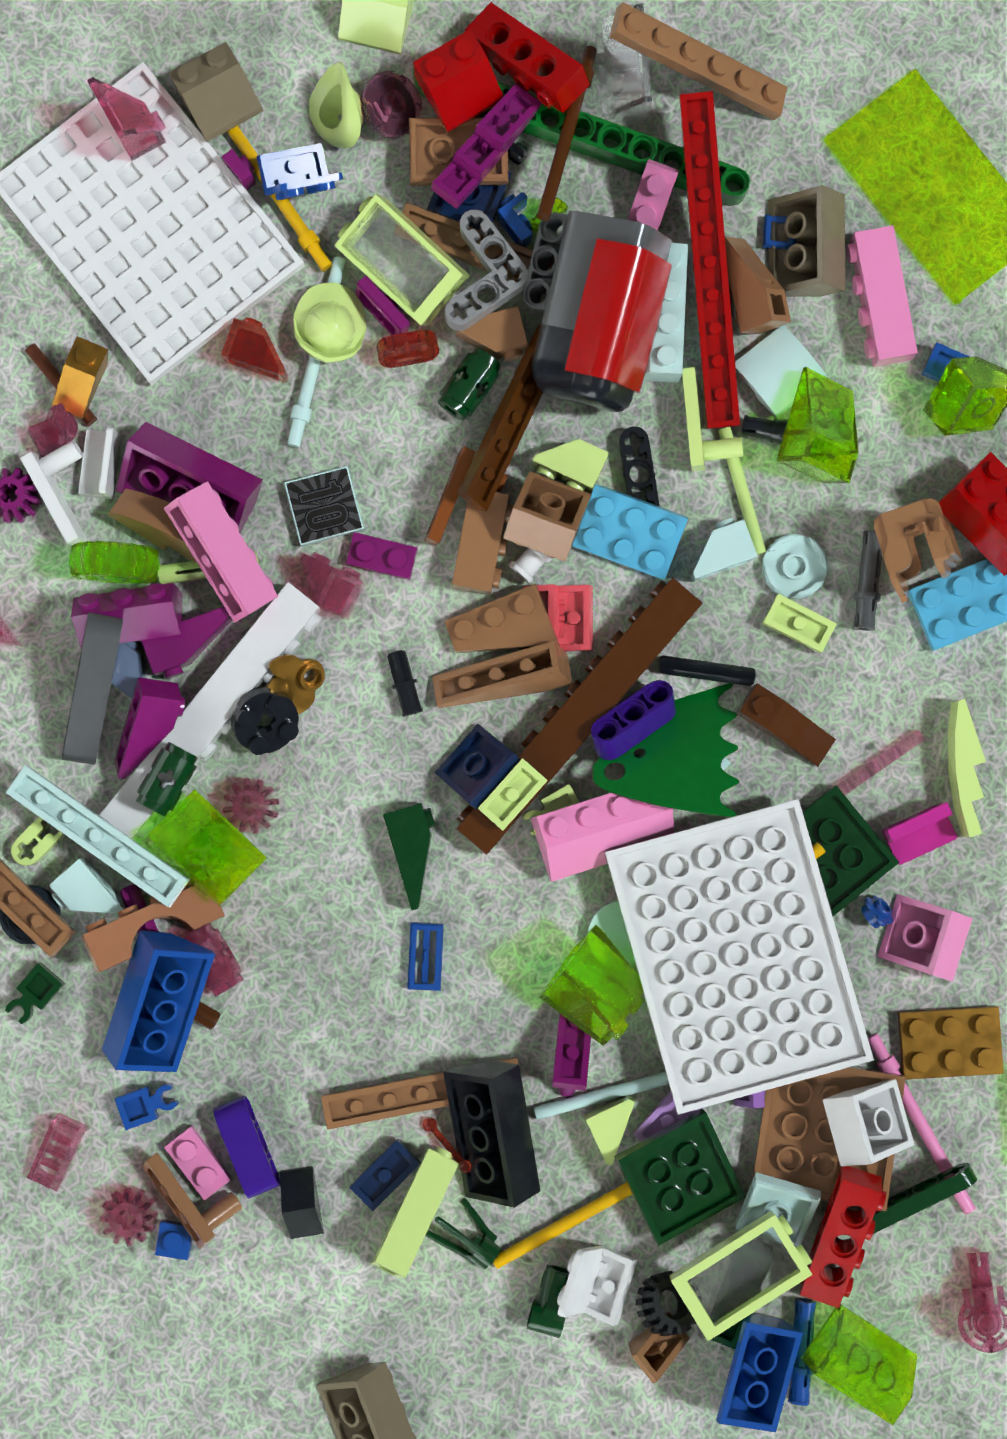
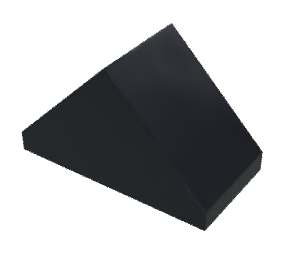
[280,1166,324,1239]

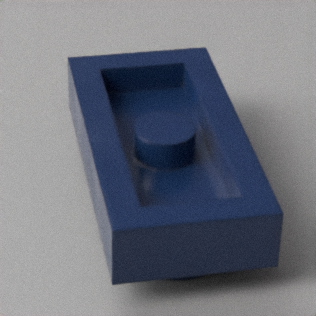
[349,1138,421,1212]

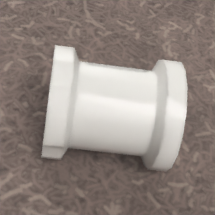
[508,548,552,584]

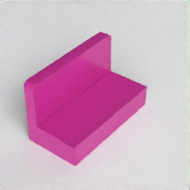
[881,802,957,865]

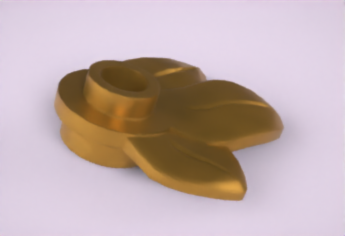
[266,654,325,714]

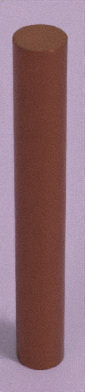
[25,343,97,427]

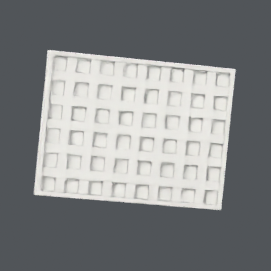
[0,62,305,385]

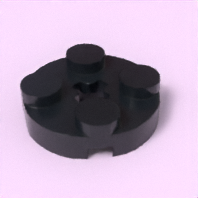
[231,687,299,755]

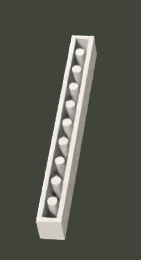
[99,582,322,867]

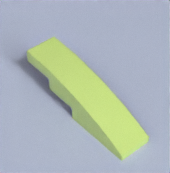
[947,699,986,838]

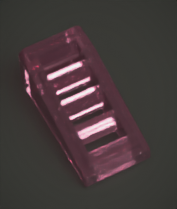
[27,1113,88,1192]

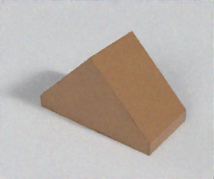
[629,1312,690,1383]

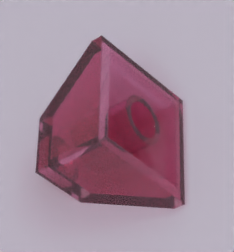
[87,77,166,161]

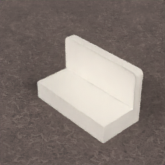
[78,427,121,499]

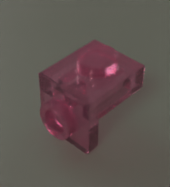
[28,403,78,457]

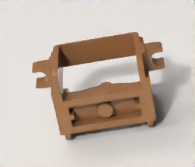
[874,498,963,603]

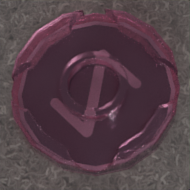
[360,70,422,139]

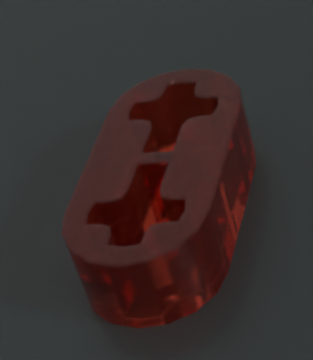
[376,329,440,368]

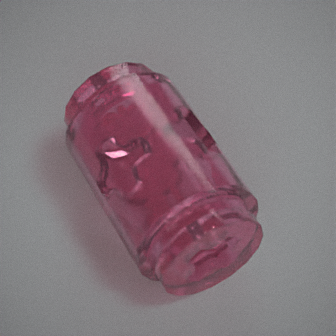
[183,923,244,997]

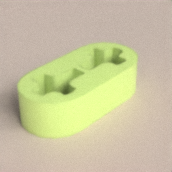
[11,817,65,866]

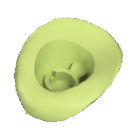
[309,62,365,149]
[293,282,366,363]

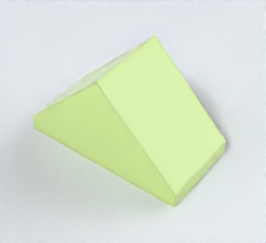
[584,1095,635,1165]

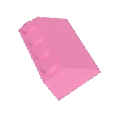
[531,793,674,882]

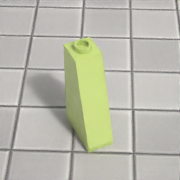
[371,1147,459,1279]

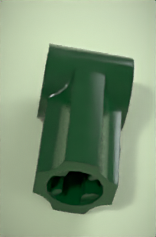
[526,1264,570,1338]

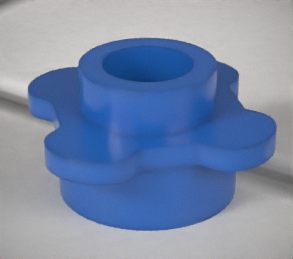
[861,895,893,928]

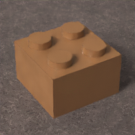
[503,471,591,562]

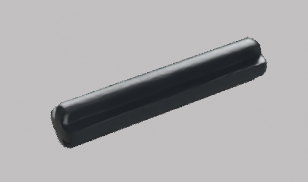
[658,655,756,686]

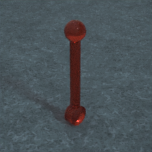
[422,1117,472,1174]

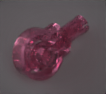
[958,1252,1007,1353]

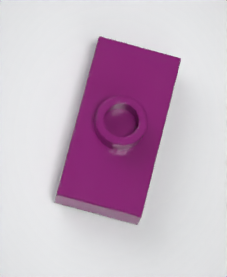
[355,276,410,342]

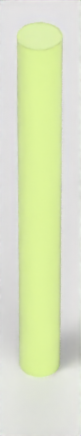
[718,427,766,555]

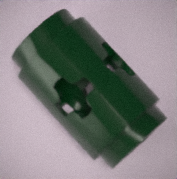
[438,348,501,421]
[136,742,198,817]

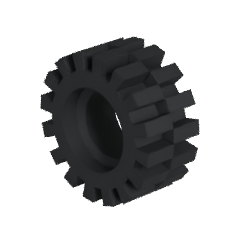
[636,1271,702,1336]

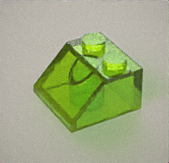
[923,356,1007,436]

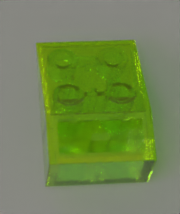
[776,367,859,483]
[145,789,267,906]

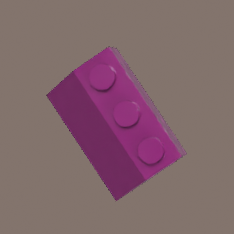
[71,583,183,648]

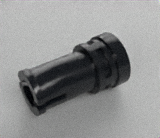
[741,415,791,446]

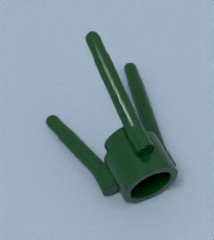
[425,1198,501,1269]

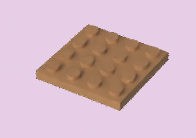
[752,1066,906,1211]

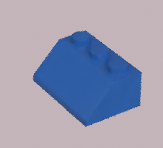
[716,1314,803,1432]

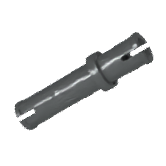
[853,530,882,631]

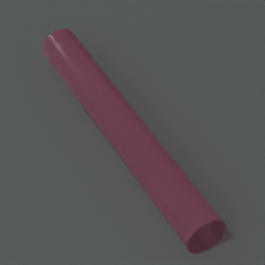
[837,730,924,795]

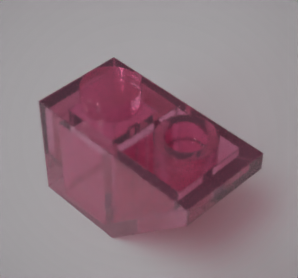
[300,552,365,620]

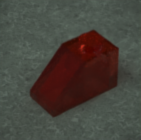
[221,317,289,383]

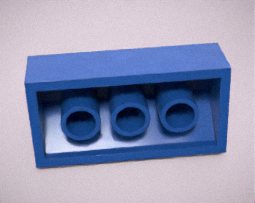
[102,930,215,1072]

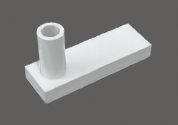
[20,440,88,547]

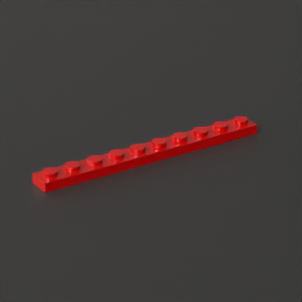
[679,91,740,429]

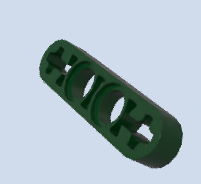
[872,1163,977,1234]

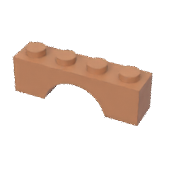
[81,877,225,973]

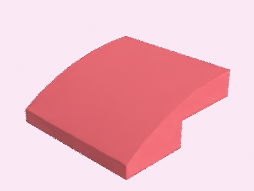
[523,584,593,652]

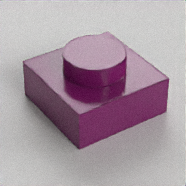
[222,149,256,191]

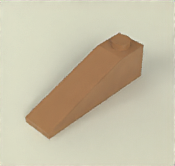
[432,641,573,708]

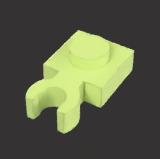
[522,784,580,835]

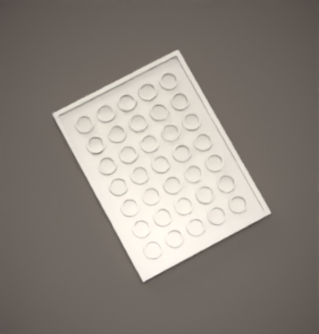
[605,799,874,1115]

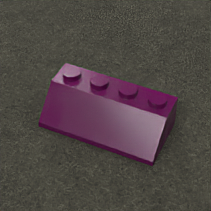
[116,422,263,533]

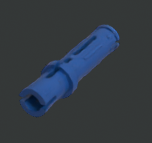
[788,1298,816,1406]

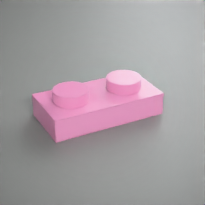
[627,159,679,231]
[164,1125,232,1200]

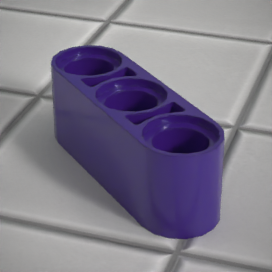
[591,680,676,760]
[213,1095,281,1199]

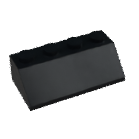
[443,1061,541,1208]

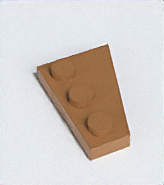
[444,584,560,653]

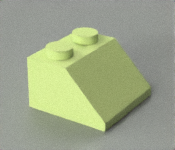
[338,0,415,55]

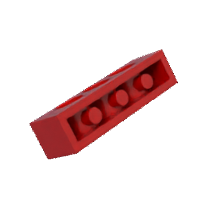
[464,2,590,113]
[800,1166,887,1308]

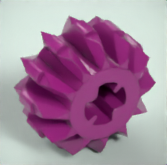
[0,467,42,524]

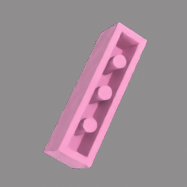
[846,225,918,367]
[164,481,279,623]

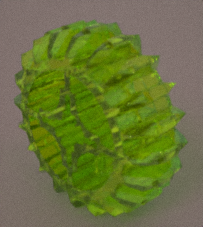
[69,541,160,584]

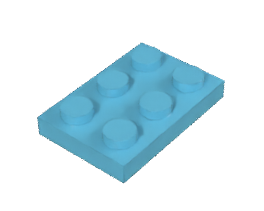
[573,483,688,580]
[908,559,1007,651]

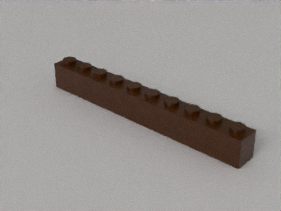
[456,577,703,855]

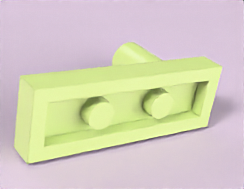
[682,367,744,471]

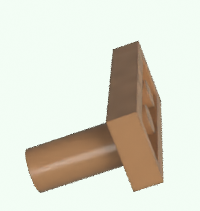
[142,1153,242,1249]

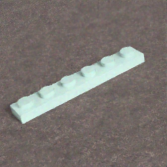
[6,765,190,907]

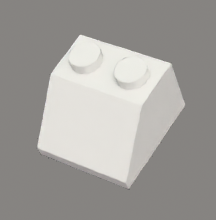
[823,1079,914,1166]

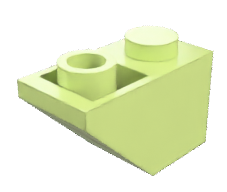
[532,439,609,493]

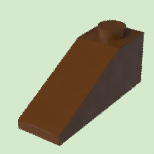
[735,683,836,767]

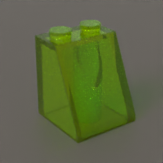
[539,925,645,1046]

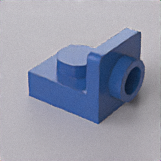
[497,192,533,247]

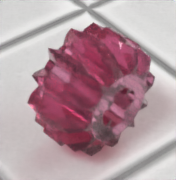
[223,778,280,834]
[99,1187,158,1247]

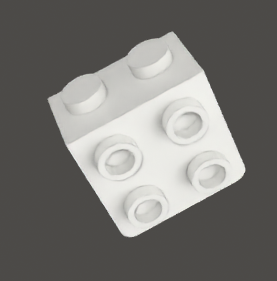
[557,1245,638,1326]

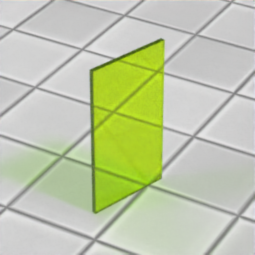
[823,69,1007,305]

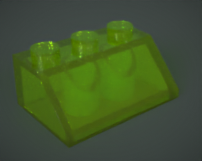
[801,1304,918,1425]

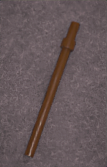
[537,46,597,221]

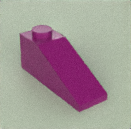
[141,606,232,679]
[114,677,185,779]

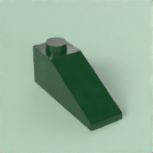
[383,803,436,911]

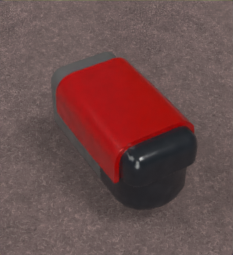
[523,211,672,412]

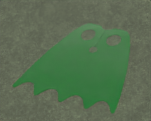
[593,683,739,817]

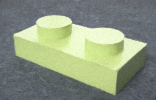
[762,593,837,654]
[478,758,548,831]

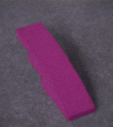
[431,84,542,209]

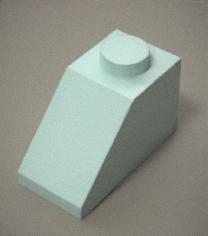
[690,518,758,582]
[49,858,126,914]

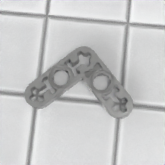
[445,210,528,331]

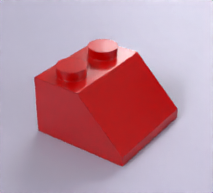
[413,29,503,133]

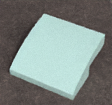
[735,325,827,418]

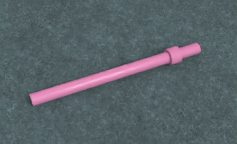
[867,1033,976,1214]

